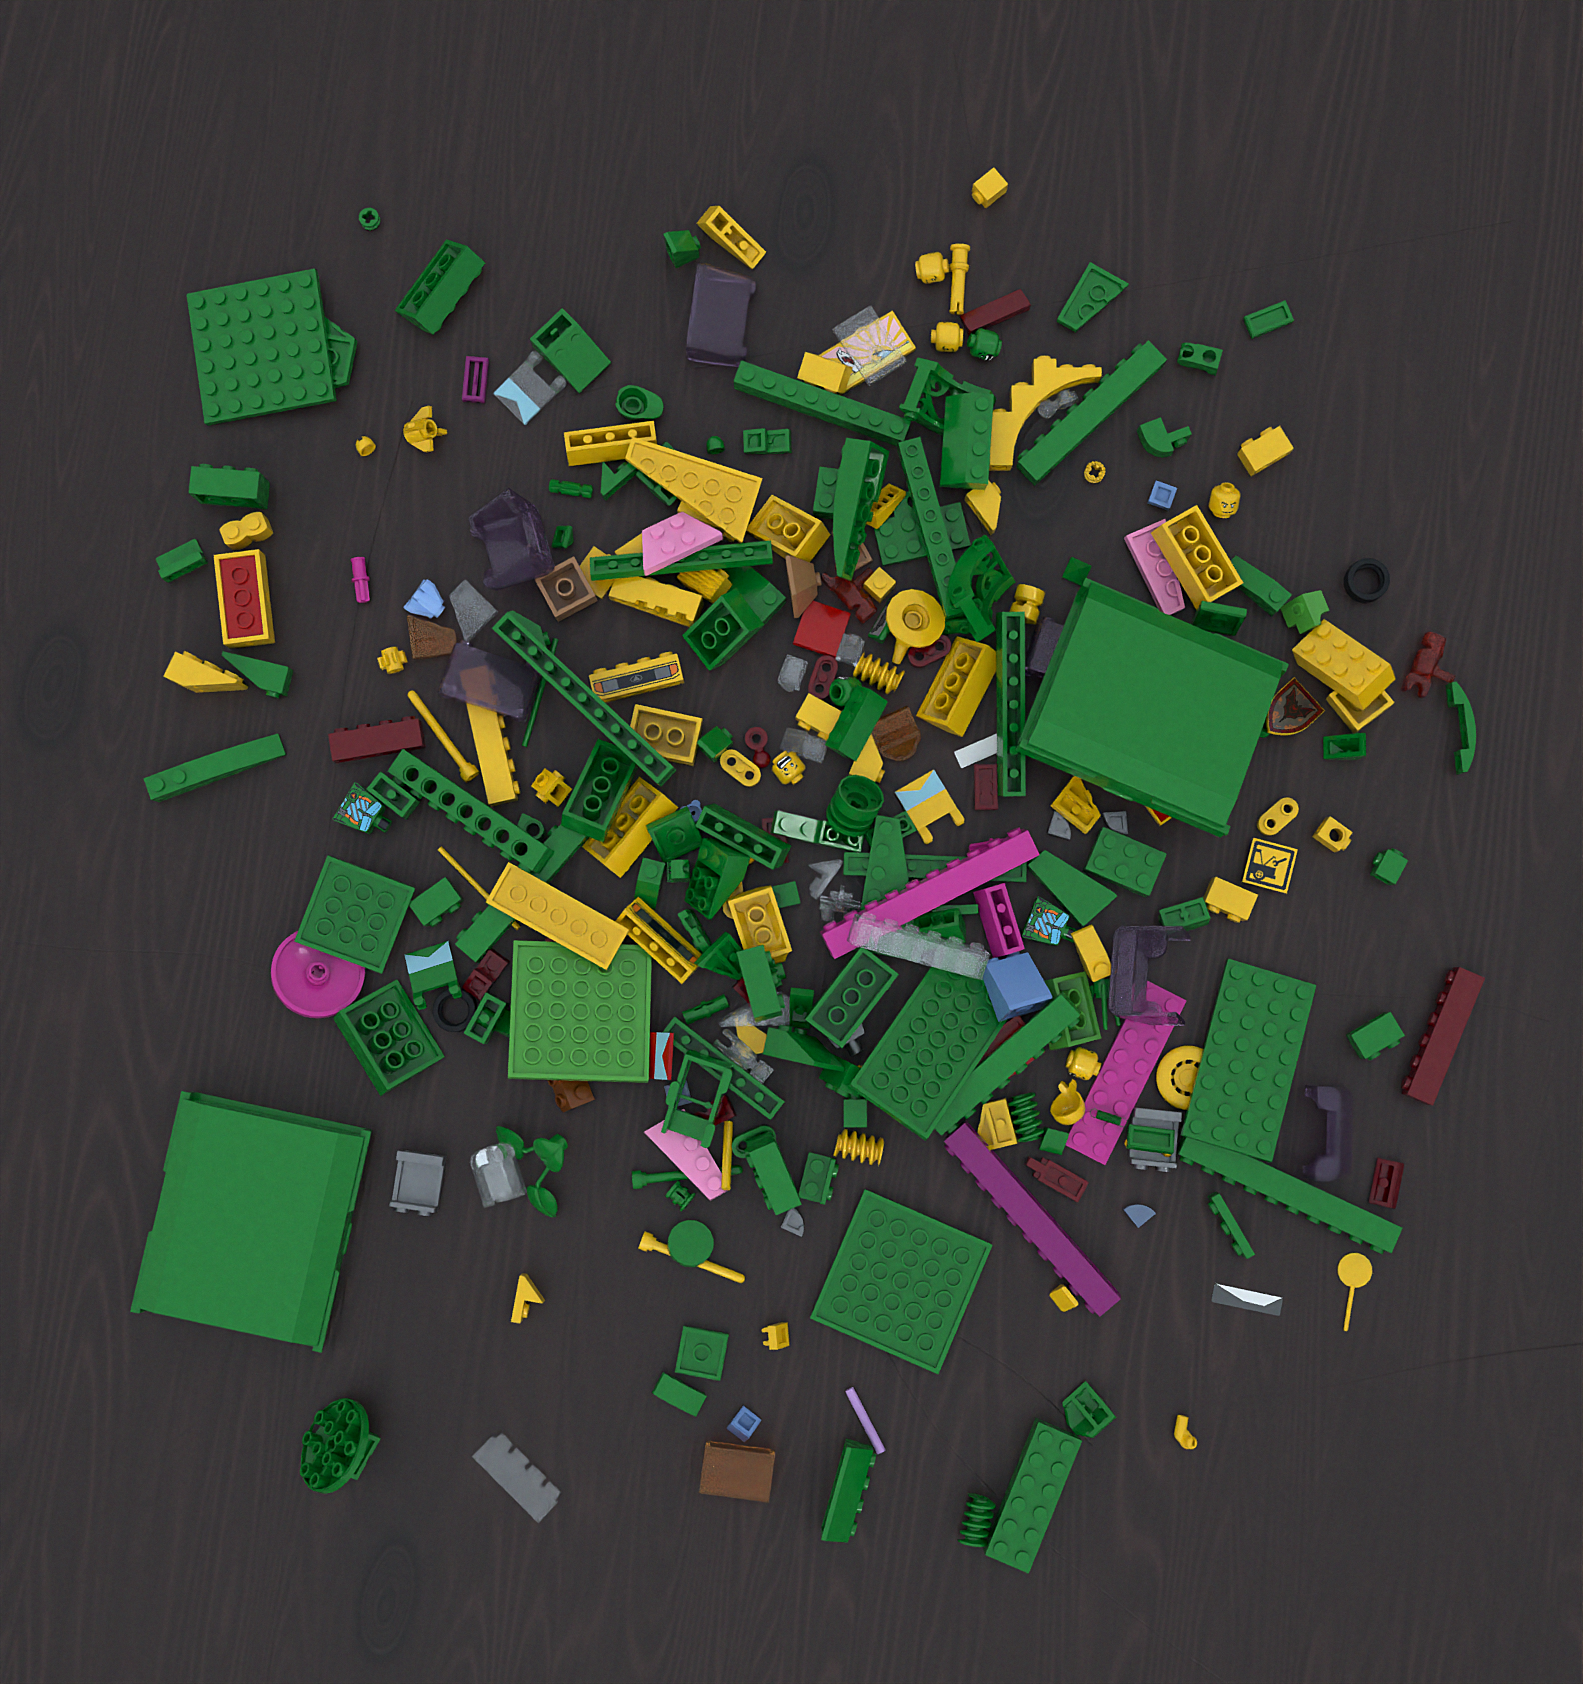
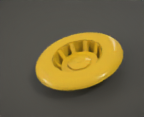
[1156,1046,1203,1110]

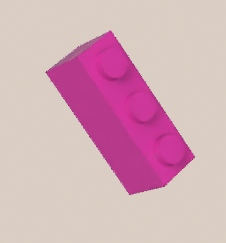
[973,883,1025,958]

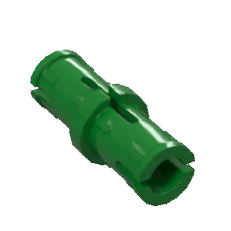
[682,994,730,1025]

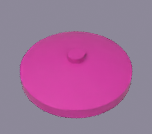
[271,931,365,1018]

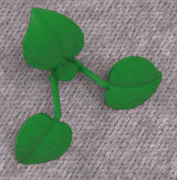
[496,1126,568,1218]

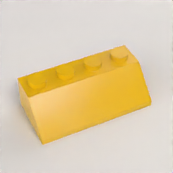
[916,636,996,737]
[582,777,679,878]

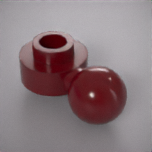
[745,727,771,768]

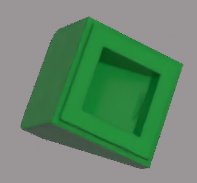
[1039,1127,1069,1155]

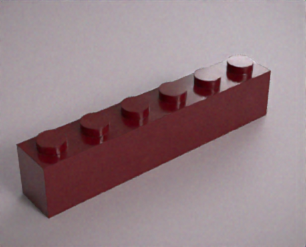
[1401,967,1485,1105]

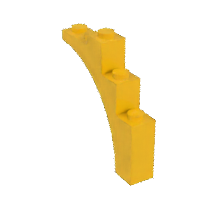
[989,356,1102,471]

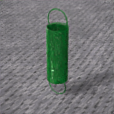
[1090,1109,1128,1127]

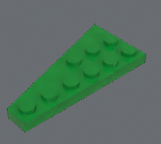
[854,815,921,962]

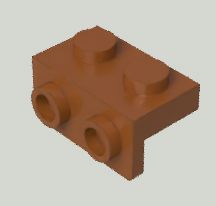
[547,1080,595,1112]

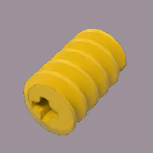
[853,653,905,695]
[834,1129,884,1167]

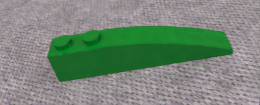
[143,734,286,802]

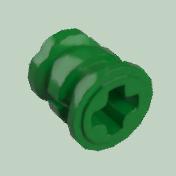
[665,1181,696,1212]

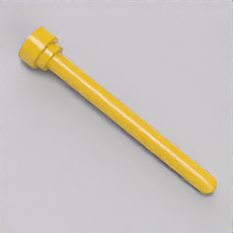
[408,690,480,783]
[638,1231,745,1283]

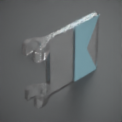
[493,351,567,425]

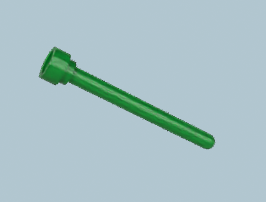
[632,1165,743,1189]

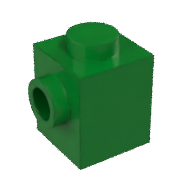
[1370,848,1408,886]

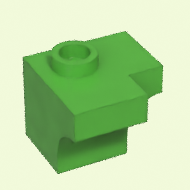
[1280,590,1329,634]

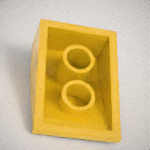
[746,495,830,562]

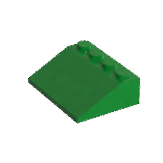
[333,980,445,1096]

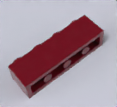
[328,716,426,763]

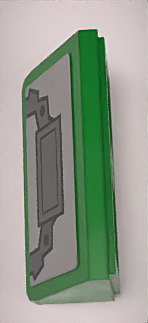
[868,598,892,644]

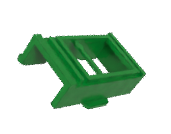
[661,1050,733,1148]

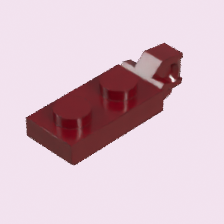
[1025,1157,1089,1202]

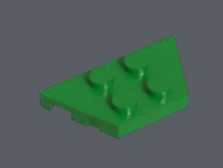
[324,316,357,389]

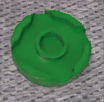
[667,1220,714,1267]

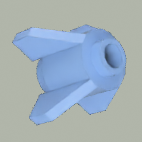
[403,579,445,619]

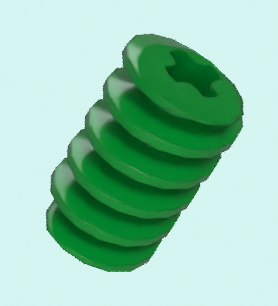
[1008,1092,1045,1143]
[958,1493,996,1547]

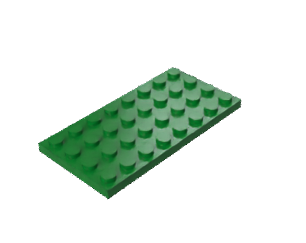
[849,944,1007,1141]
[1181,959,1316,1162]

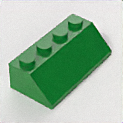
[394,239,485,335]
[940,392,994,490]
[821,1438,876,1542]

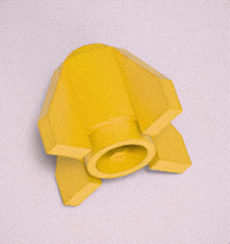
[403,406,447,452]

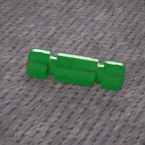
[549,479,593,498]

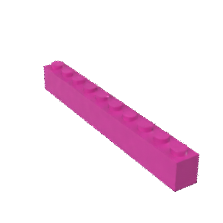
[820,827,1040,959]

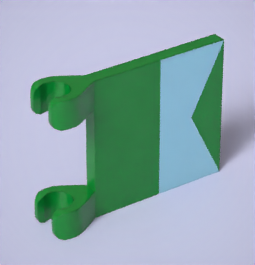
[405,941,462,1010]

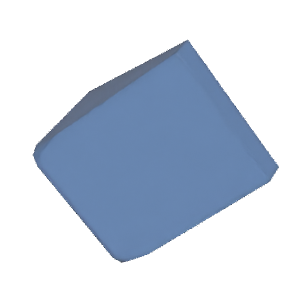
[727,1406,761,1442]

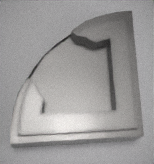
[1047,811,1071,840]
[1102,811,1128,834]
[781,1208,804,1237]

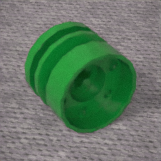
[826,775,884,837]

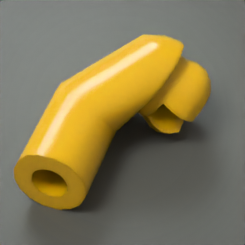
[1174,1415,1197,1450]

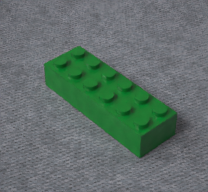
[983,1418,1082,1574]

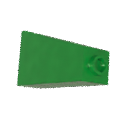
[1027,850,1117,928]

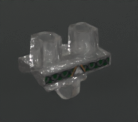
[819,885,861,921]

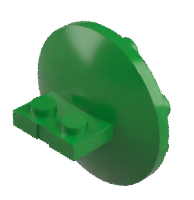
[300,1398,381,1494]

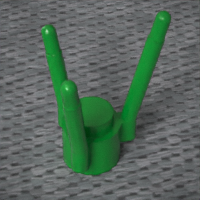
[1089,979,1121,1030]

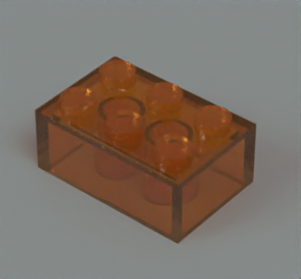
[699,1441,775,1503]

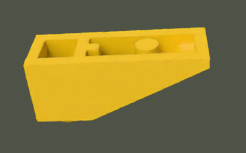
[696,206,766,269]

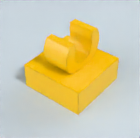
[762,1322,789,1350]

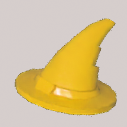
[886,589,945,665]

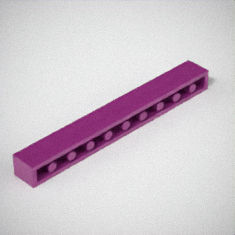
[944,1120,1121,1317]

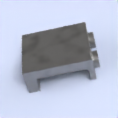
[1128,1107,1182,1172]
[389,1149,447,1216]

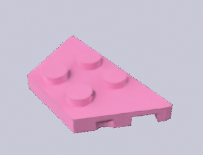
[642,512,723,576]

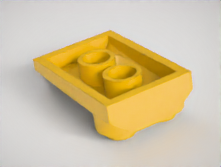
[727,885,792,964]

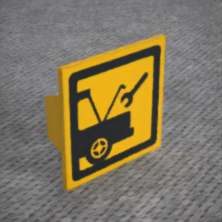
[1242,838,1298,894]

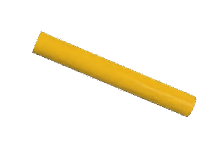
[721,1121,733,1190]

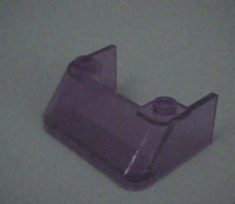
[1108,926,1191,1026]

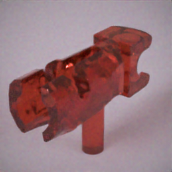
[821,563,877,624]
[1401,632,1455,698]

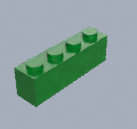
[695,803,791,870]

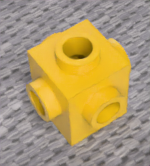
[531,768,572,807]

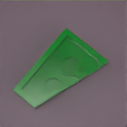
[1056,262,1129,332]

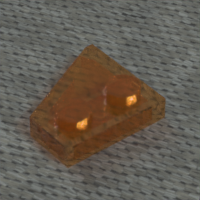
[407,615,459,660]

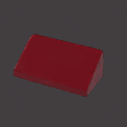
[1369,1158,1404,1209]

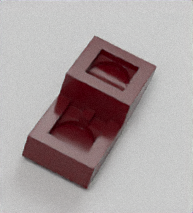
[462,948,510,1001]

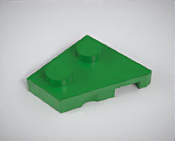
[677,909,712,953]
[694,932,743,981]

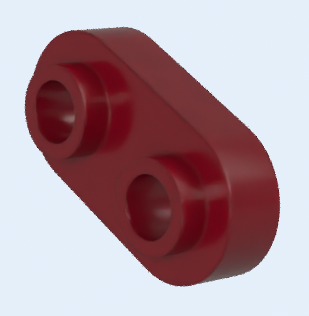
[908,634,951,668]
[808,655,838,700]

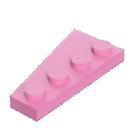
[1124,519,1185,615]
[644,1109,728,1201]

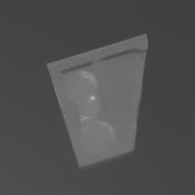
[449,580,498,643]

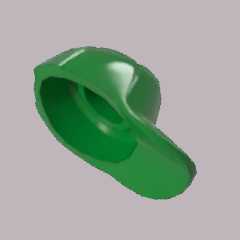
[615,385,664,421]

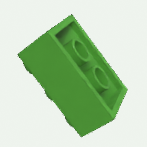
[1043,971,1101,1050]

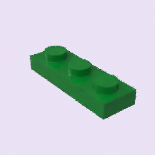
[1207,1192,1255,1259]

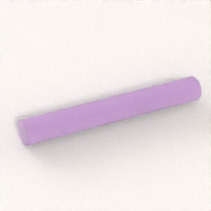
[845,1387,885,1454]

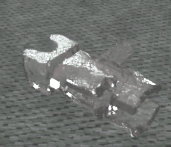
[713,1028,774,1084]

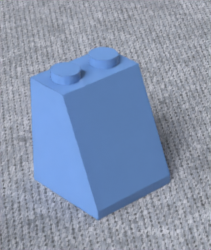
[980,951,1053,1022]

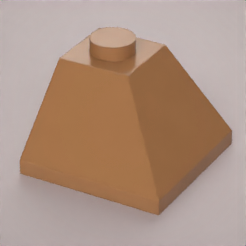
[785,555,821,618]

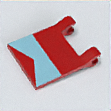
[649,1032,674,1080]

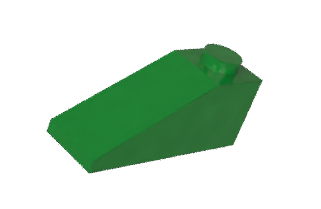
[1231,555,1292,617]
[221,651,293,699]

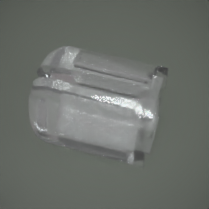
[470,1142,527,1207]

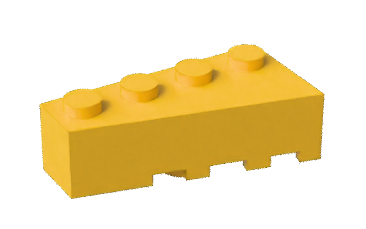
[608,576,704,627]

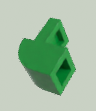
[1137,417,1192,458]

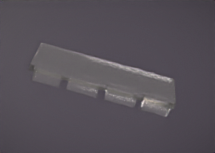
[472,1433,561,1523]

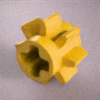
[377,647,407,674]

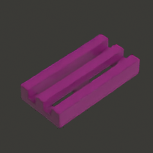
[462,356,489,403]

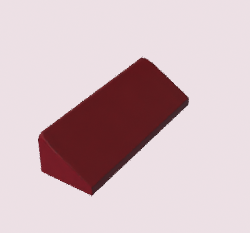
[960,289,1031,336]

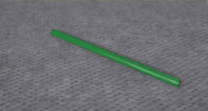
[522,638,559,747]

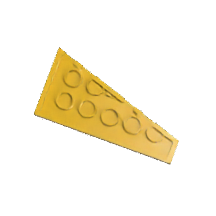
[625,437,763,543]

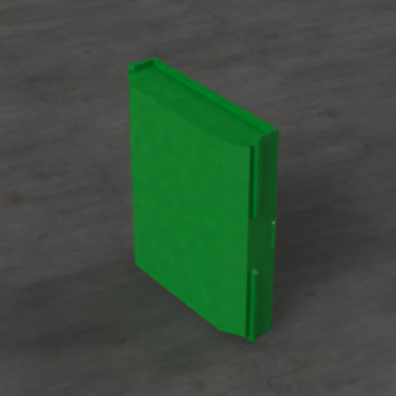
[1015,577,1289,838]
[130,1091,372,1353]

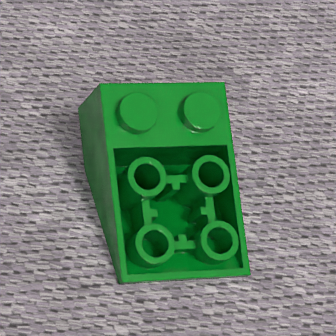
[530,308,611,394]
[684,838,750,919]

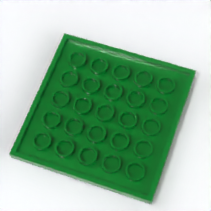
[187,269,337,426]
[810,1189,992,1374]

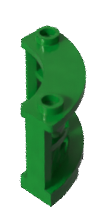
[899,357,996,436]
[948,535,1016,642]

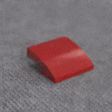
[793,601,851,659]

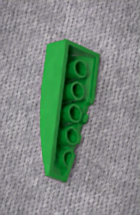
[833,438,889,581]

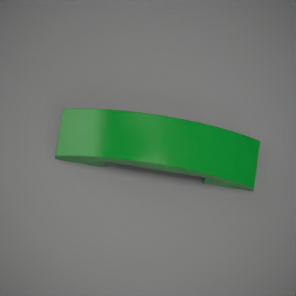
[1445,682,1476,775]

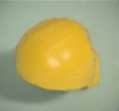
[1050,1079,1086,1125]

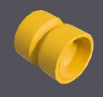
[1009,584,1046,624]

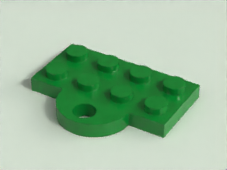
[874,491,971,567]

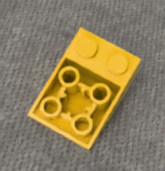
[164,651,248,693]

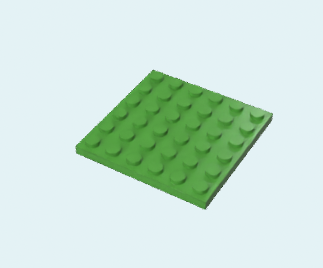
[508,940,652,1083]

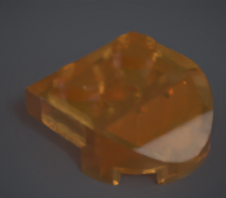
[871,706,921,761]

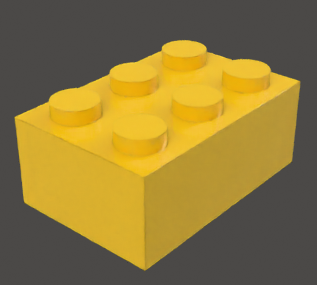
[630,704,703,766]

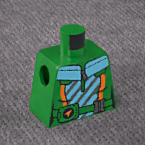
[333,782,392,834]
[1021,896,1077,946]

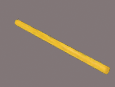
[438,846,521,930]

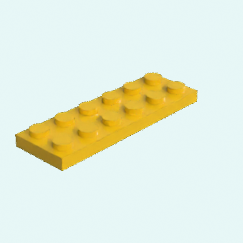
[486,862,629,970]

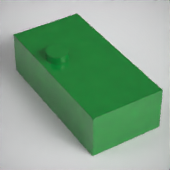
[561,739,638,843]
[804,946,899,1048]

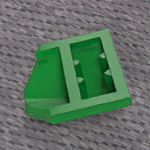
[1062,1381,1116,1438]

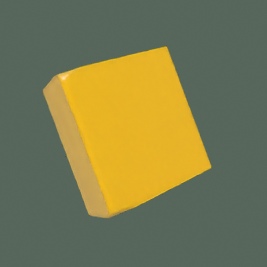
[1049,1284,1078,1312]

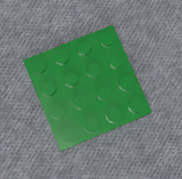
[294,855,415,974]

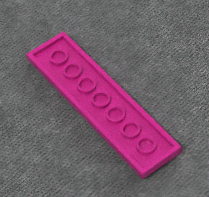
[1066,980,1186,1165]

